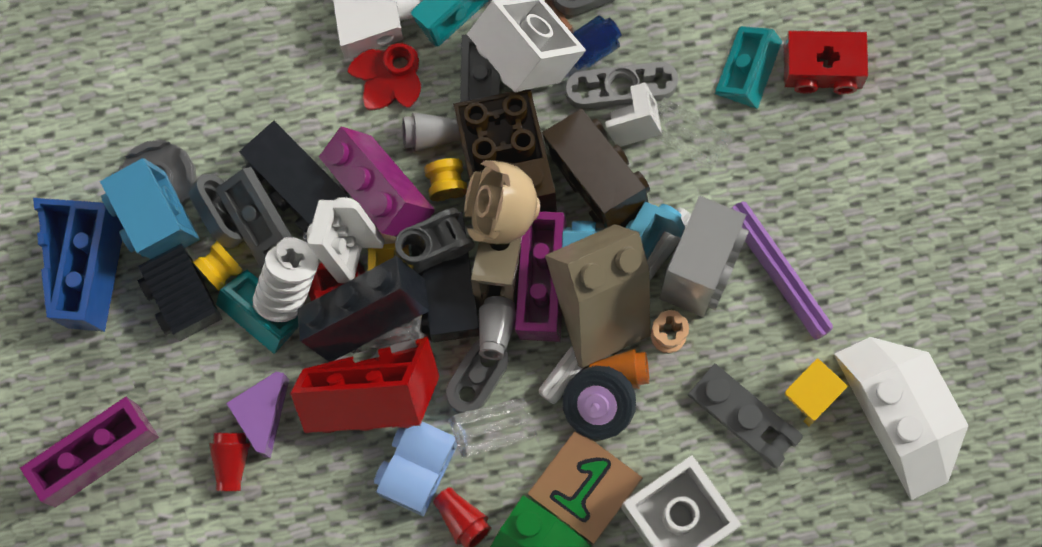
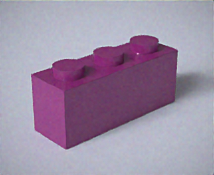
[318,126,435,237]
[515,212,568,342]
[20,396,159,508]

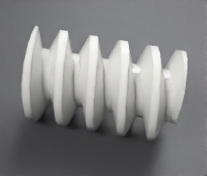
[252,237,319,322]

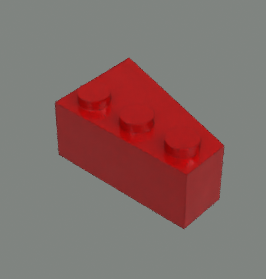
[290,337,440,433]

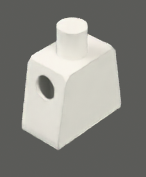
[333,0,420,59]

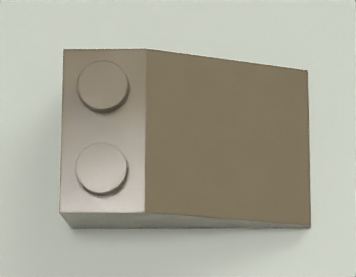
[545,224,650,368]

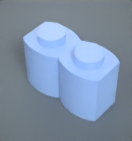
[374,422,459,517]

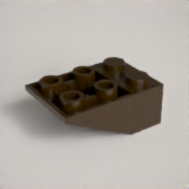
[453,89,557,212]

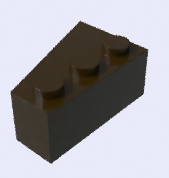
[542,108,650,228]

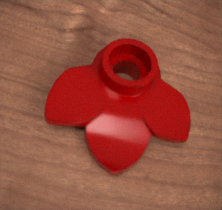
[347,43,421,110]

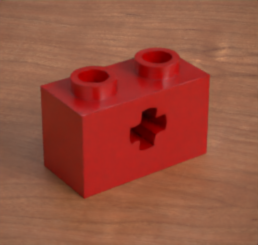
[784,31,868,94]

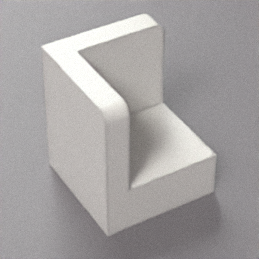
[605,82,662,147]

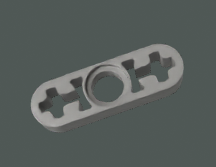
[566,62,678,109]

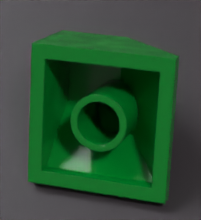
[490,495,592,547]

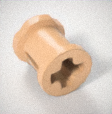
[650,310,689,353]

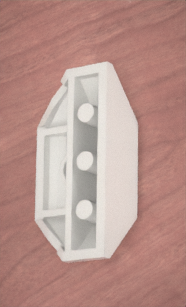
[834,337,968,500]

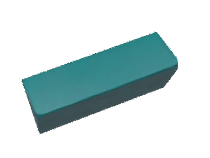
[411,0,489,47]
[714,26,783,109]
[216,270,299,354]

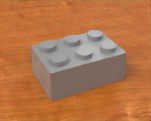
[659,195,749,318]

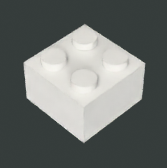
[467,0,586,92]
[621,455,742,547]

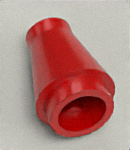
[209,432,250,491]
[433,487,492,547]

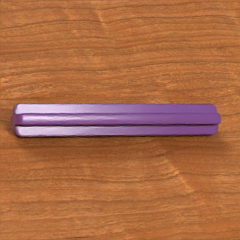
[732,201,833,340]

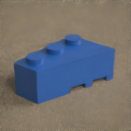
[33,198,124,332]

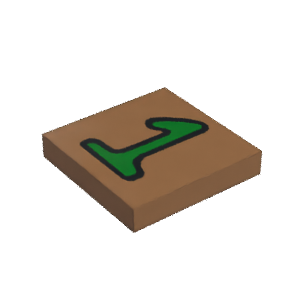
[527,431,643,545]

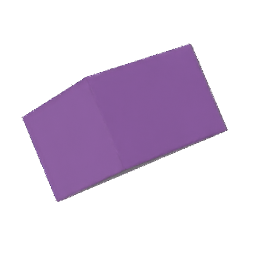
[226,372,289,458]

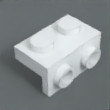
[307,197,385,283]

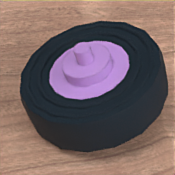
[563,366,636,440]

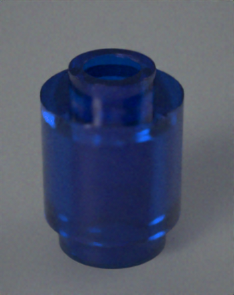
[572,15,622,70]

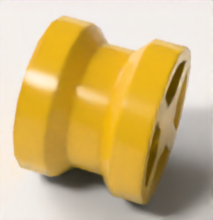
[424,158,467,202]
[193,241,243,291]

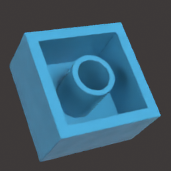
[100,158,200,259]

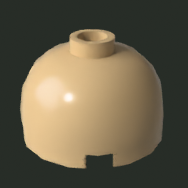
[464,161,540,244]

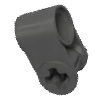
[394,208,475,273]

